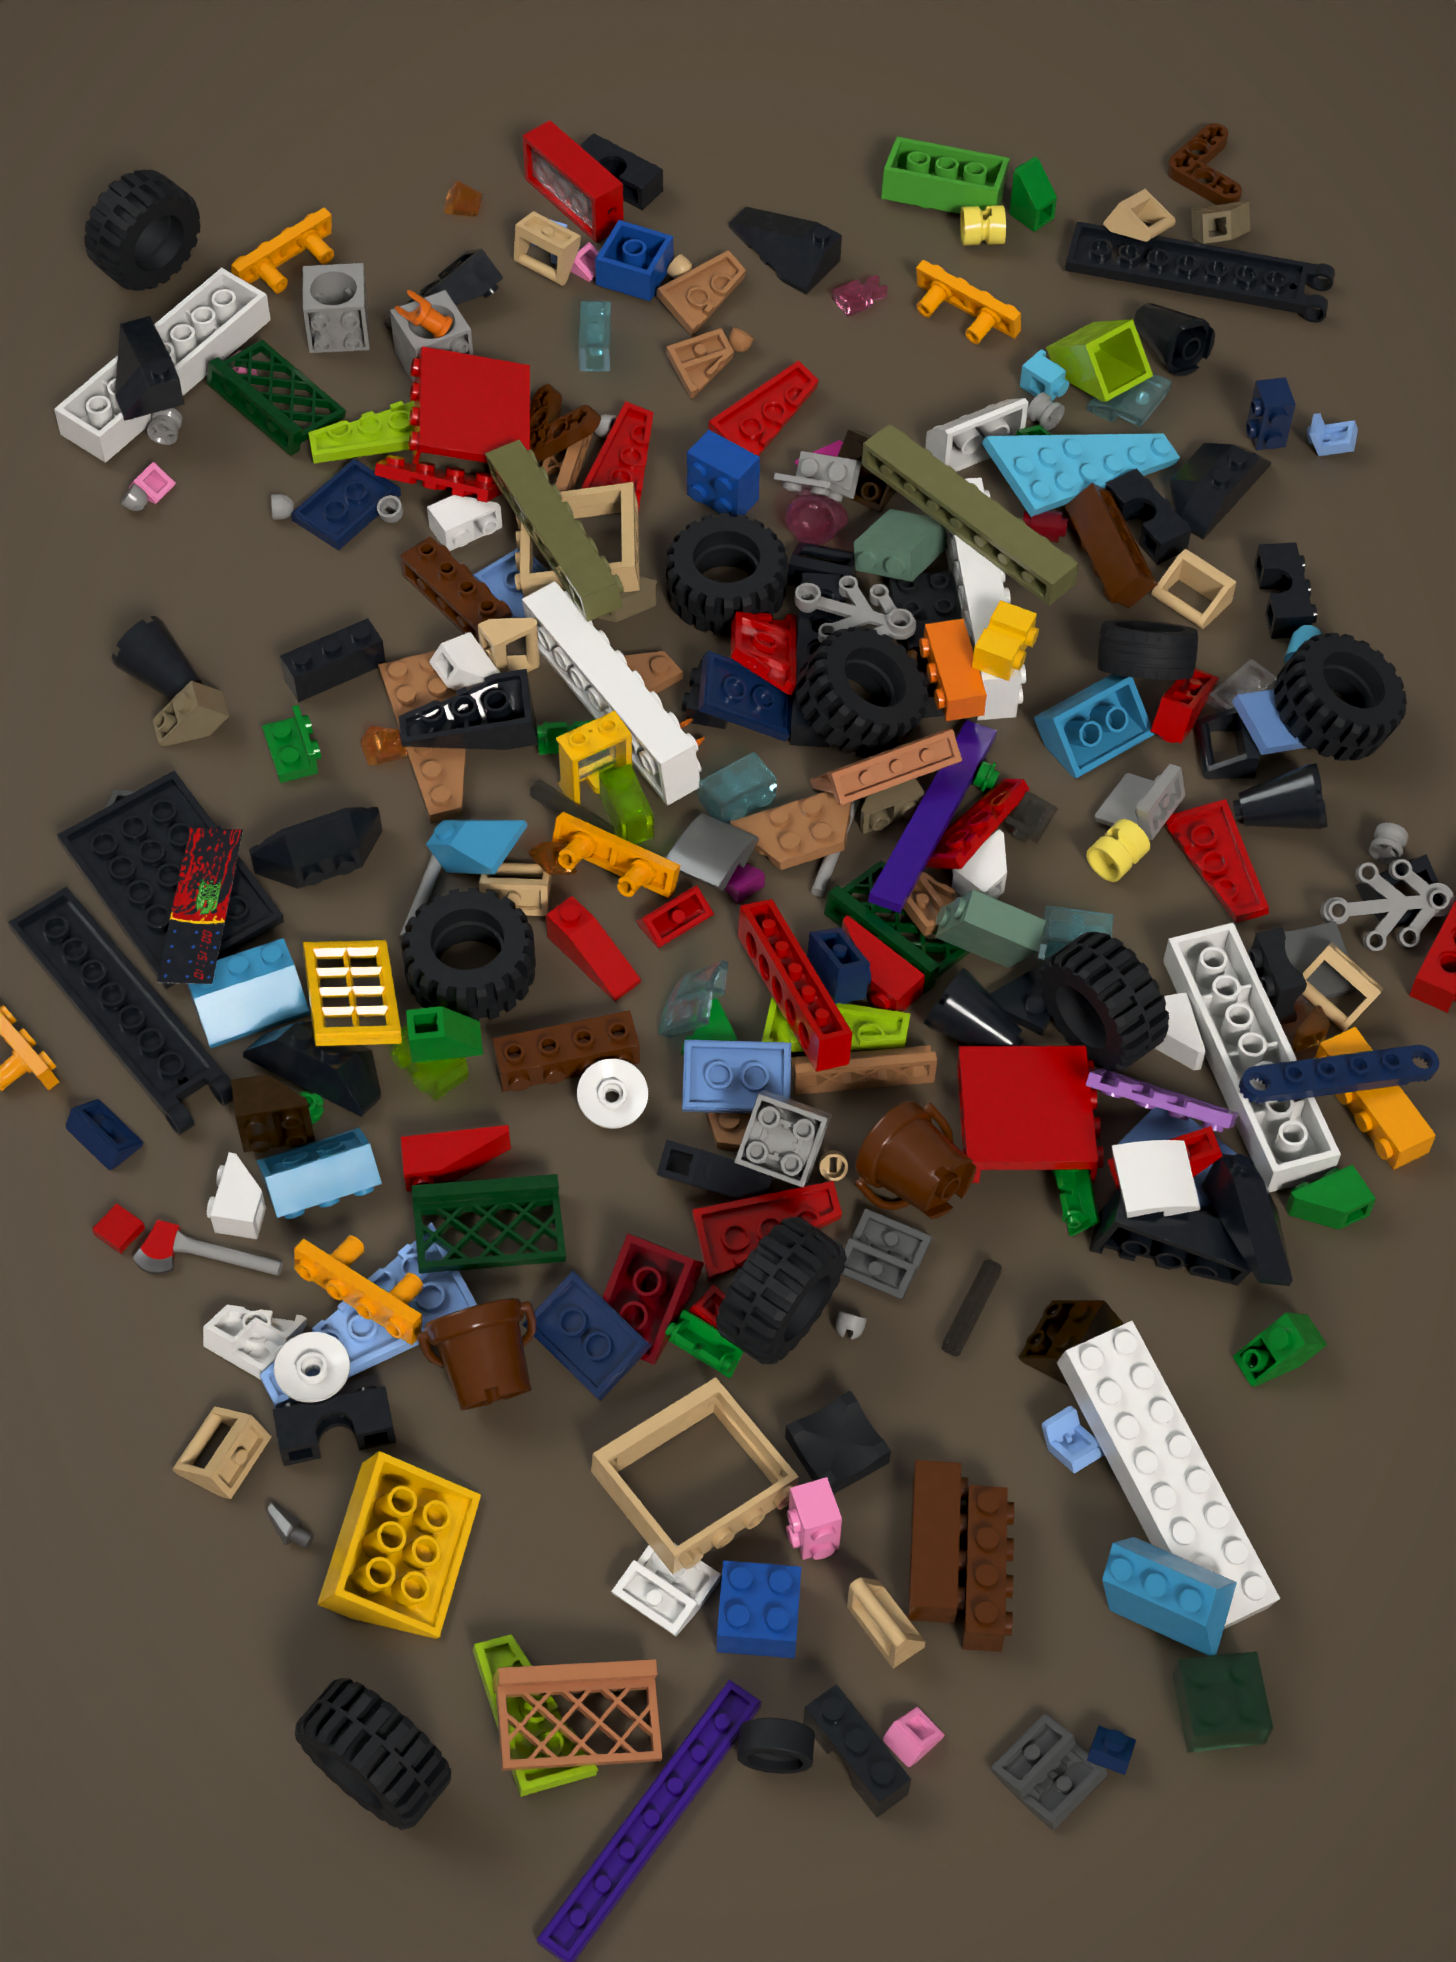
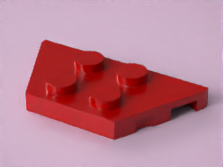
[731,612,796,695]

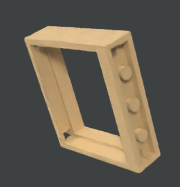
[515,482,640,598]
[591,1377,799,1574]

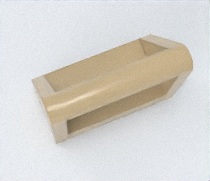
[1103,189,1176,242]
[514,211,581,286]
[1151,549,1237,629]
[478,618,540,673]
[479,862,552,916]
[1302,942,1384,1032]
[172,1406,271,1499]
[847,1577,926,1669]

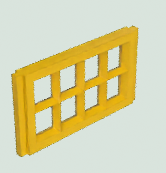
[303,940,402,1046]

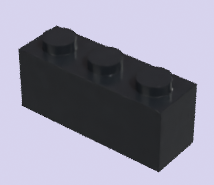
[280,618,386,702]

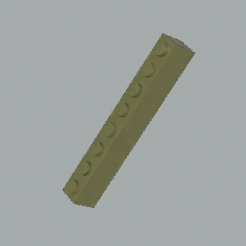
[862,423,1079,606]
[485,439,624,622]

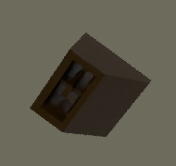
[837,430,896,512]
[231,1074,315,1153]
[1018,1300,1124,1386]

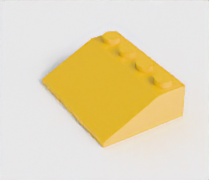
[317,1451,481,1639]

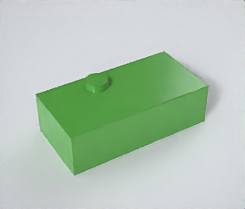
[881,136,1010,214]

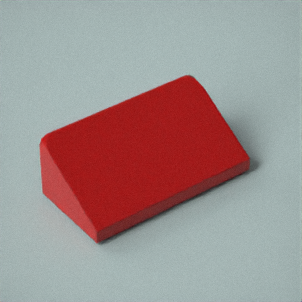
[636,885,714,948]

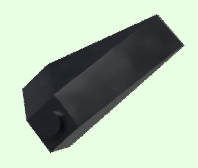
[729,207,842,295]
[384,249,503,328]
[115,316,185,421]
[399,669,538,750]
[1201,1154,1293,1286]

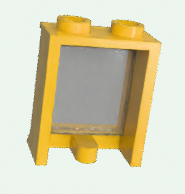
[556,711,633,809]

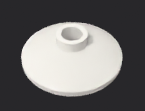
[577,1059,648,1129]
[274,1332,350,1403]

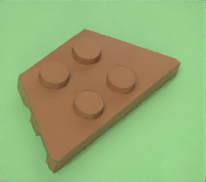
[730,792,852,870]

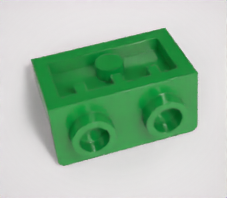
[262,705,322,783]

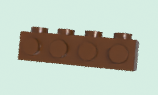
[1065,482,1158,608]
[400,536,512,643]
[492,1010,640,1092]
[908,1460,968,1623]
[962,1485,1014,1652]

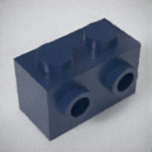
[1246,377,1296,450]
[807,927,871,1004]

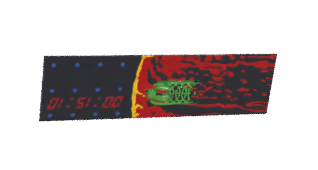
[157,828,243,984]

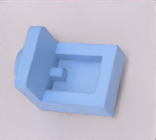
[1307,413,1358,456]
[1042,1406,1104,1474]

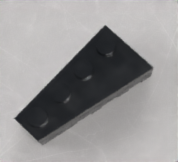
[1089,1188,1251,1286]

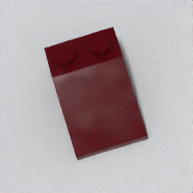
[602,1233,704,1365]

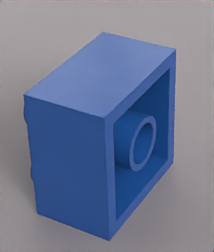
[595,220,674,302]
[687,430,760,517]
[717,1561,801,1659]

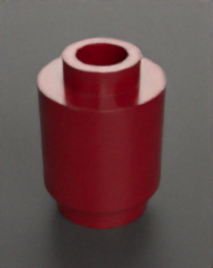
[1023,510,1068,543]

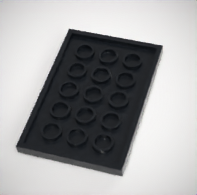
[57,771,284,989]

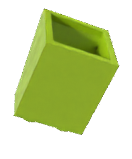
[1046,319,1153,402]

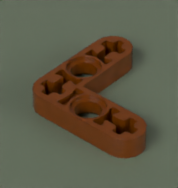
[1167,123,1242,205]
[530,384,601,461]

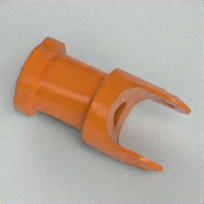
[394,290,453,339]

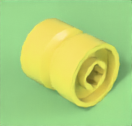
[960,205,1006,246]
[1086,819,1150,882]

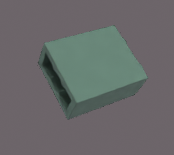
[854,509,947,582]
[935,889,1046,968]

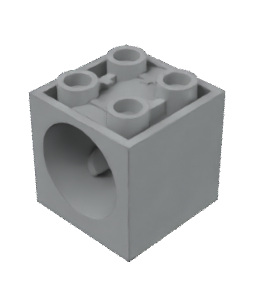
[303,263,370,353]
[390,290,473,382]
[734,1090,832,1187]

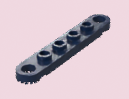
[1238,1045,1440,1104]

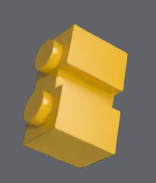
[972,600,1039,681]

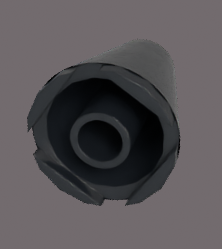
[1134,303,1215,376]
[111,616,202,700]
[1233,763,1328,829]
[923,968,1024,1046]

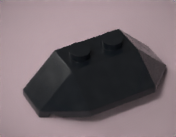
[1170,443,1271,540]
[249,807,382,889]
[243,1021,381,1117]

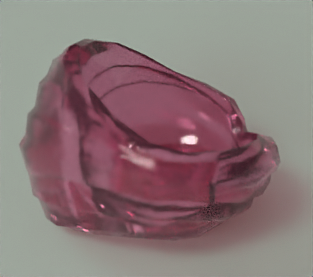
[785,494,848,545]

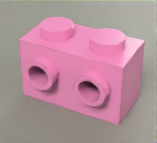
[786,1477,842,1560]

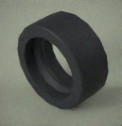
[737,1718,815,1774]

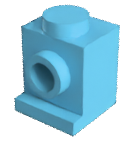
[1020,349,1069,401]

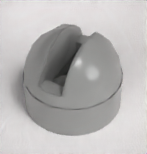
[594,414,617,439]
[121,484,148,511]
[271,494,294,520]
[377,495,404,524]
[835,1311,867,1340]

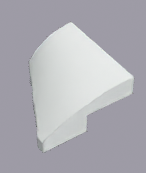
[203,1305,307,1380]

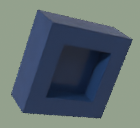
[1087,1726,1136,1775]

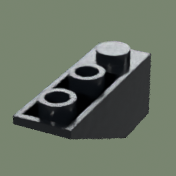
[657,1140,773,1200]

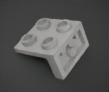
[773,451,862,503]
[1095,764,1186,840]

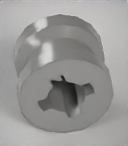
[1027,392,1065,431]
[147,408,183,445]
[1369,823,1409,865]

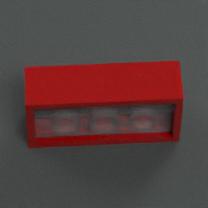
[522,120,624,243]

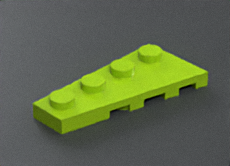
[308,401,414,464]
[762,997,911,1052]
[472,1634,598,1797]

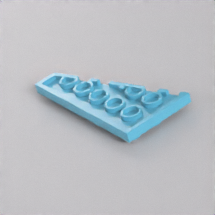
[982,433,1180,517]

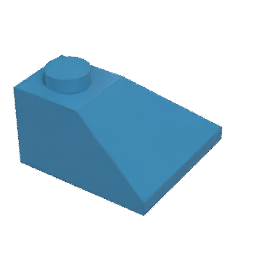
[426,819,528,874]

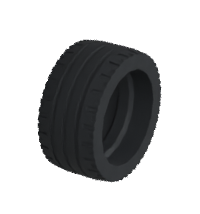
[1097,620,1198,680]

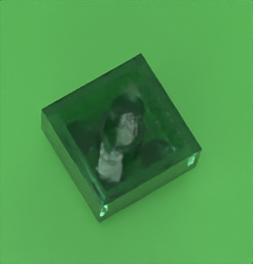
[1173,1651,1273,1753]

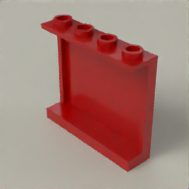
[408,346,530,464]
[957,1046,1104,1183]

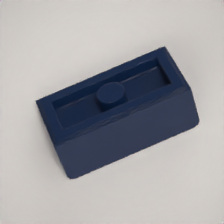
[66,1099,144,1170]

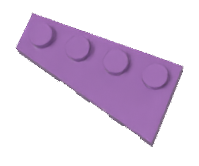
[1085,1068,1238,1132]

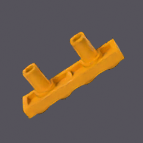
[231,207,334,294]
[916,260,1021,344]
[551,812,681,898]
[0,1005,59,1092]
[294,1235,423,1345]

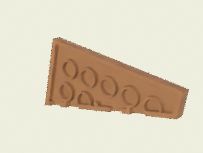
[378,650,466,823]

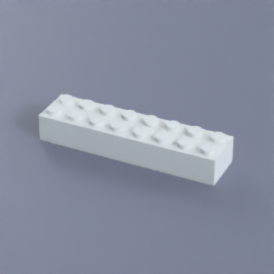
[54,267,271,463]
[945,477,1026,720]
[522,581,702,806]
[1163,923,1341,1192]
[1057,1321,1280,1629]

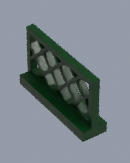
[207,340,346,456]
[824,860,971,994]
[412,1174,566,1274]

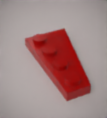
[708,360,819,456]
[581,401,654,513]
[374,455,502,503]
[926,779,1030,869]
[1163,799,1269,923]
[692,1181,842,1282]

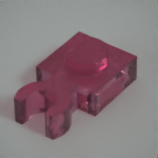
[832,275,888,317]

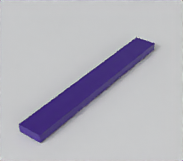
[868,720,997,913]
[537,1679,762,1962]

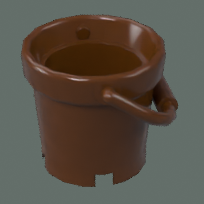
[855,1101,976,1219]
[417,1298,537,1411]

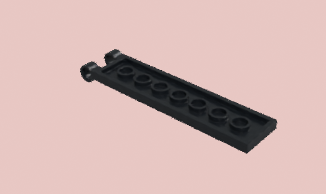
[1065,221,1335,323]
[8,887,233,1135]

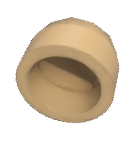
[667,254,693,279]
[819,1150,848,1181]

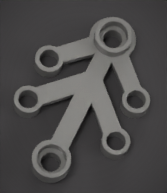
[795,576,916,643]
[1320,859,1454,952]

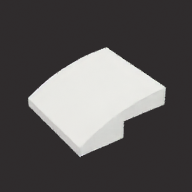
[1112,1140,1200,1218]
[611,1542,722,1637]

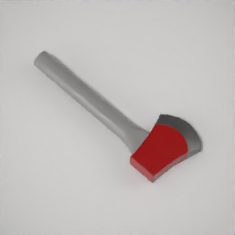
[133,1219,283,1276]

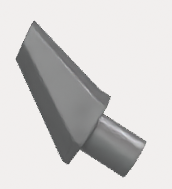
[267,1500,314,1549]

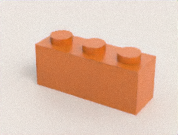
[919,619,987,721]

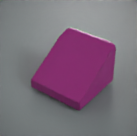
[724,863,765,904]

